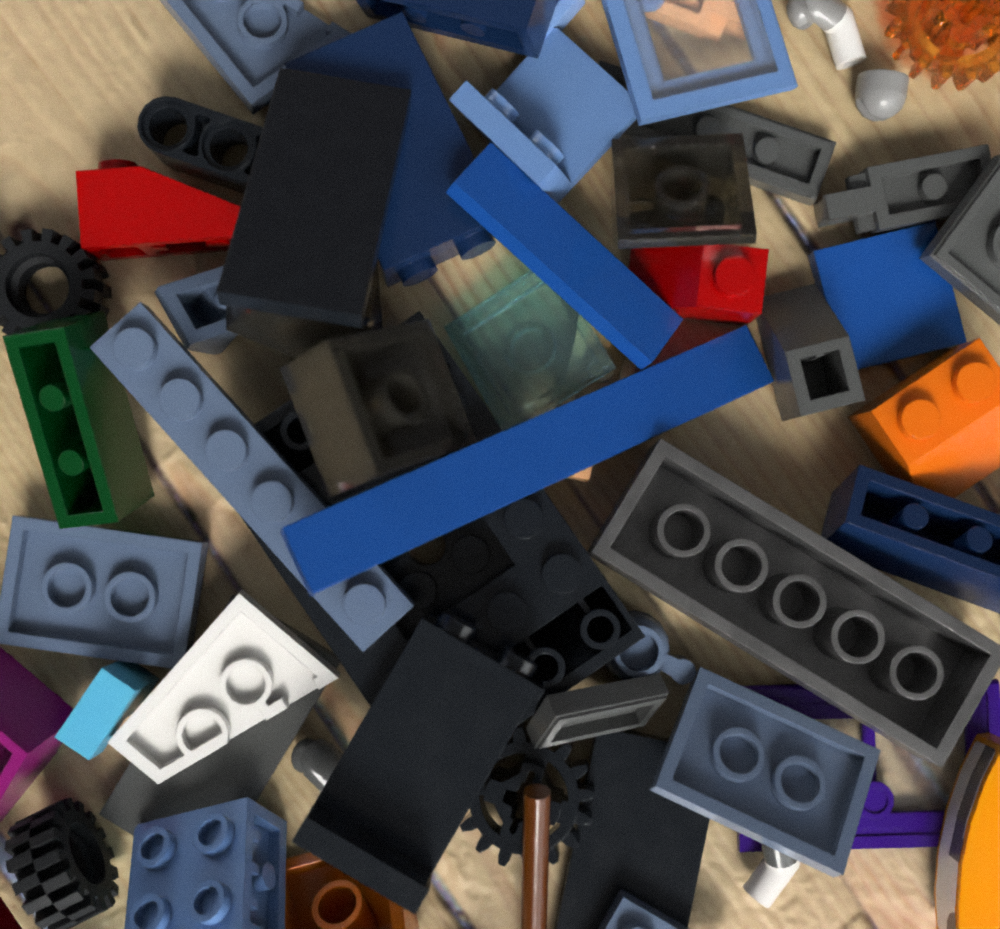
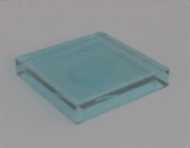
[444,270,617,431]

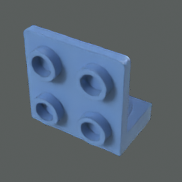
[449,27,636,203]
[124,797,287,929]

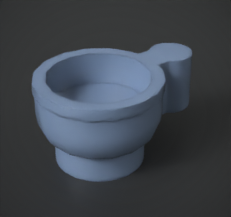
[605,610,696,685]

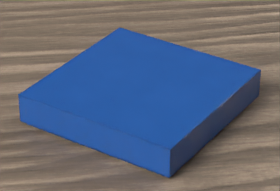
[808,221,967,370]

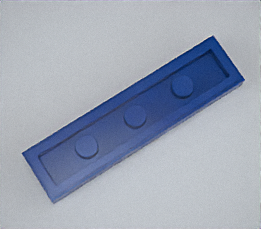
[446,142,683,370]

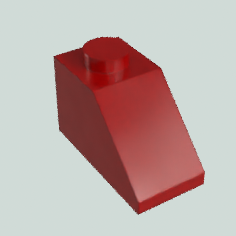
[628,242,769,326]

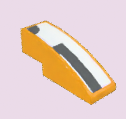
[934,732,1000,929]

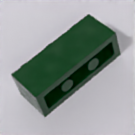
[2,311,155,529]

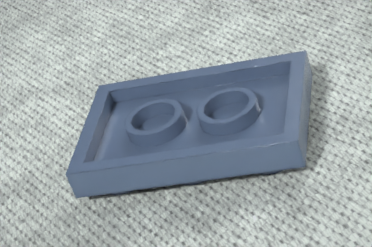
[0,515,209,668]
[650,667,881,878]

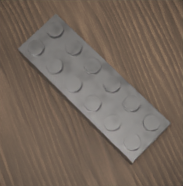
[587,439,1000,768]

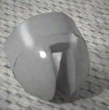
[855,69,909,122]

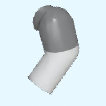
[786,0,867,70]

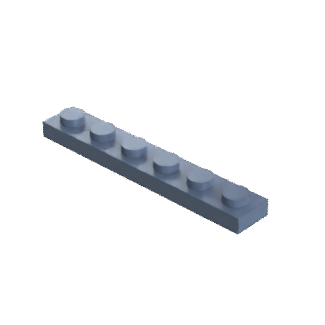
[89,302,416,652]

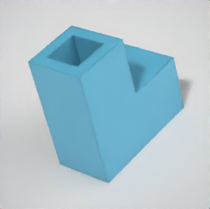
[55,661,160,760]

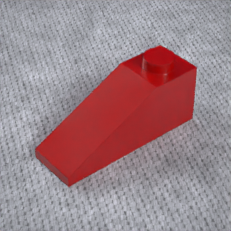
[76,159,241,261]

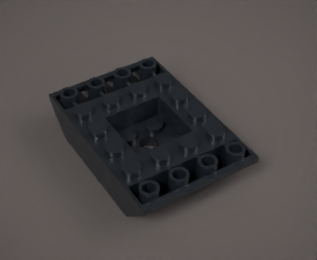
[241,311,645,725]

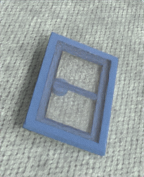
[601,0,798,126]

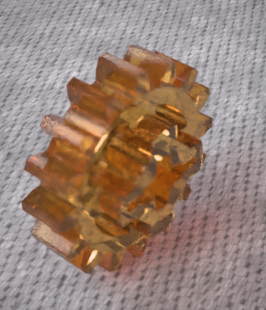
[884,0,1000,91]

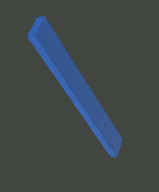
[280,325,774,596]

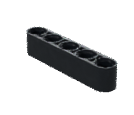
[137,96,263,194]

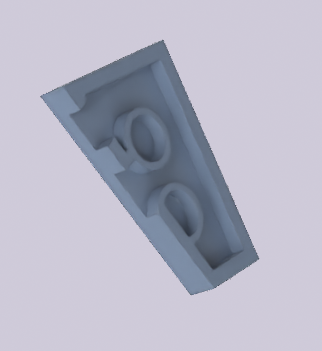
[160,0,351,115]

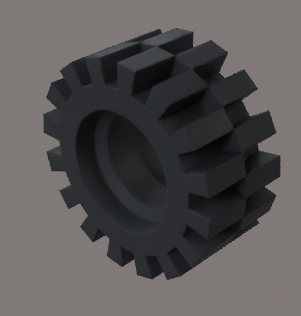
[0,228,112,335]
[5,798,119,929]

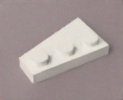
[107,589,340,784]

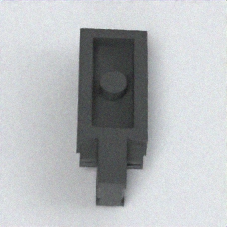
[813,144,991,235]

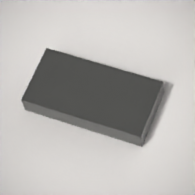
[526,673,669,749]

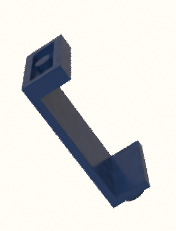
[284,12,496,287]

